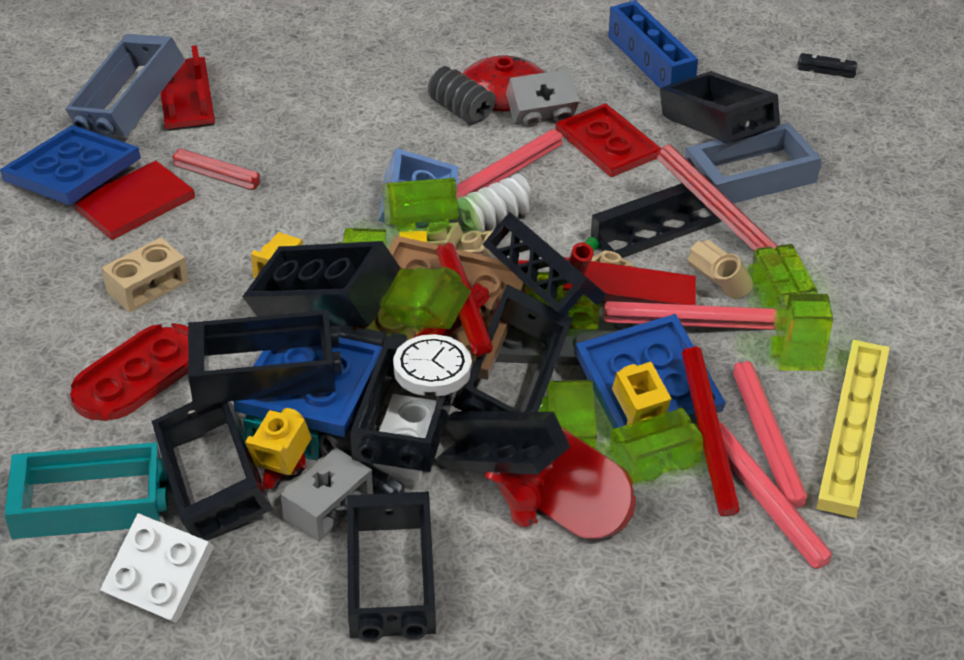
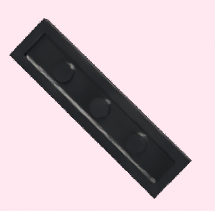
[591,175,722,258]
[482,211,607,317]
[434,411,570,474]

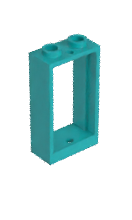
[4,442,169,539]

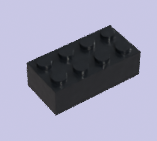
[242,241,404,326]

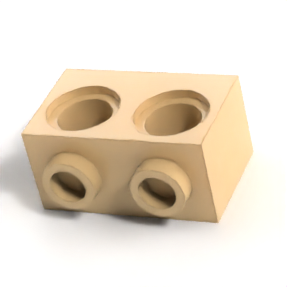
[101,237,189,313]

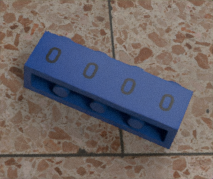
[608,0,698,88]

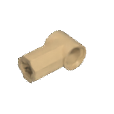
[687,240,753,299]

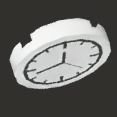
[393,334,472,396]

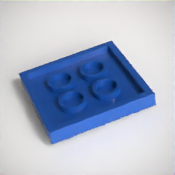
[0,125,141,205]
[574,314,726,443]
[233,337,382,437]

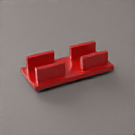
[161,45,215,129]

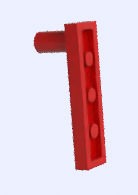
[557,242,696,305]

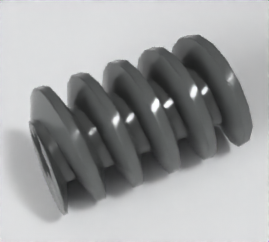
[428,66,496,124]

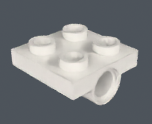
[100,514,214,623]

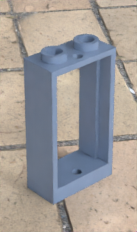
[65,34,185,137]
[685,123,822,204]

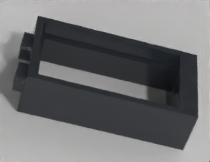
[660,71,780,143]
[451,284,573,412]
[188,310,342,405]
[351,338,456,472]
[151,401,272,541]
[347,491,436,641]

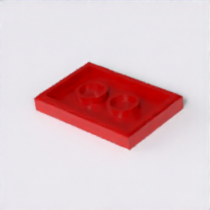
[555,103,661,178]
[74,160,195,240]

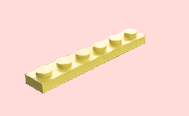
[816,340,890,518]

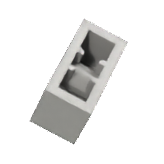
[506,69,579,126]
[280,447,373,542]

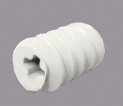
[456,174,531,232]

